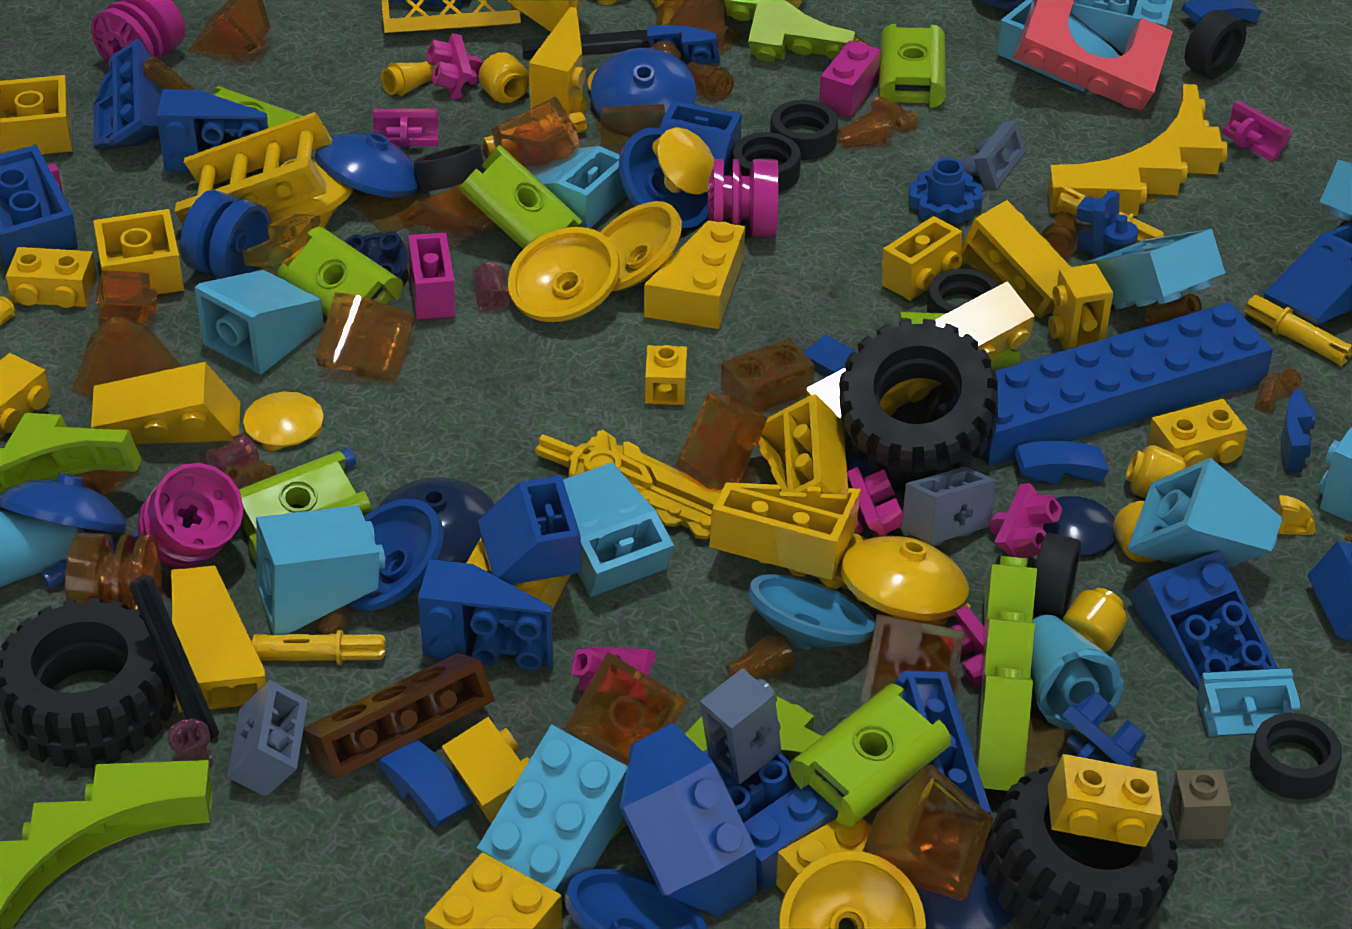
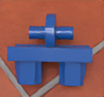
[1077,190,1138,259]
[1062,692,1147,767]

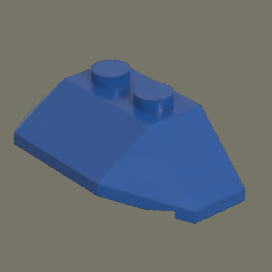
[94,38,167,150]
[873,671,991,819]
[619,723,757,917]

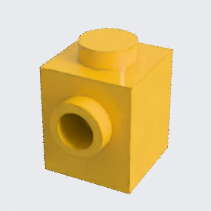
[645,345,687,405]

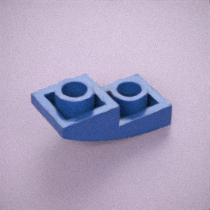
[1181,0,1262,26]
[647,25,720,65]
[1280,389,1316,473]
[1014,441,1109,485]
[378,740,476,829]

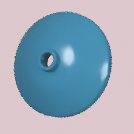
[748,574,876,649]

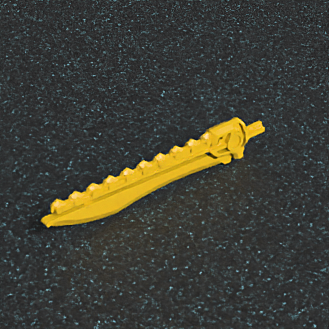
[535,430,970,629]

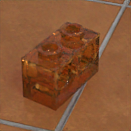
[721,338,815,417]

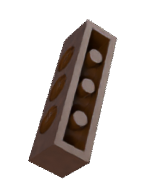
[303,653,495,779]

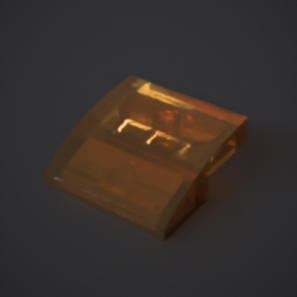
[315,292,415,383]

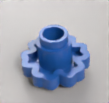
[908,158,983,224]

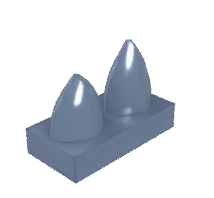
[960,121,1026,189]

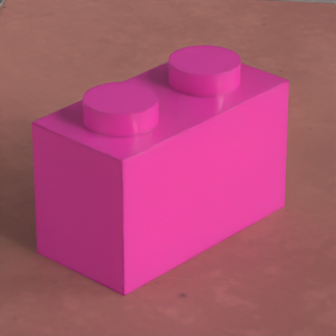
[819,40,881,117]
[408,233,455,319]

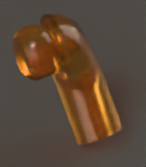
[1254,368,1302,413]

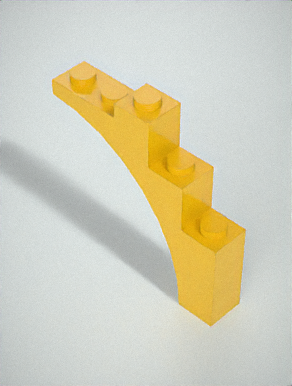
[1047,84,1227,216]

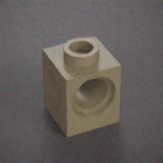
[1169,769,1231,840]

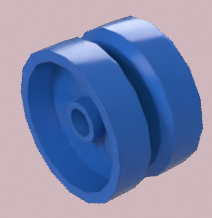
[180,189,272,279]

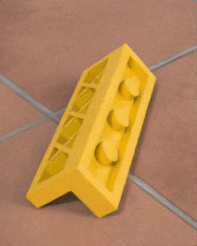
[381,0,521,34]

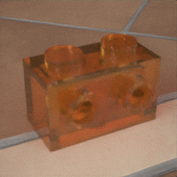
[675,392,768,490]

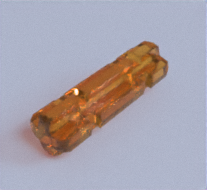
[142,56,195,90]

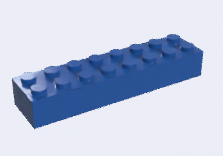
[951,302,1273,466]

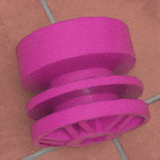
[90,0,185,64]
[708,159,778,238]
[137,463,244,569]

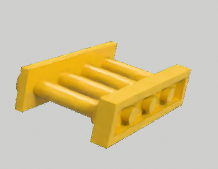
[174,112,332,224]

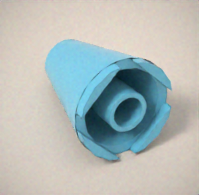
[0,510,85,587]
[1030,615,1124,729]

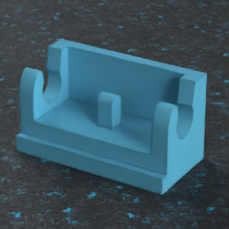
[1197,668,1300,737]

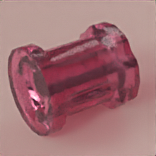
[472,262,510,311]
[205,433,260,479]
[168,719,214,769]

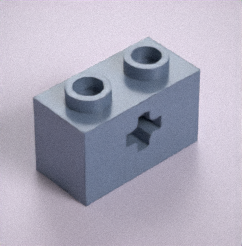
[901,466,996,546]
[700,668,782,784]
[227,680,308,795]

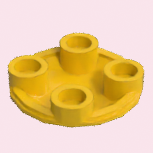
[652,127,714,195]
[243,391,324,451]

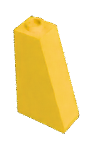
[171,565,267,713]

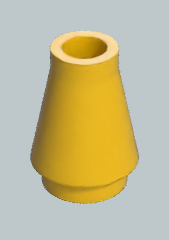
[381,61,434,97]

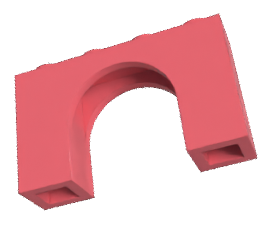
[1013,0,1173,110]

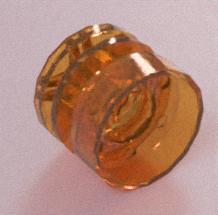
[65,533,162,611]

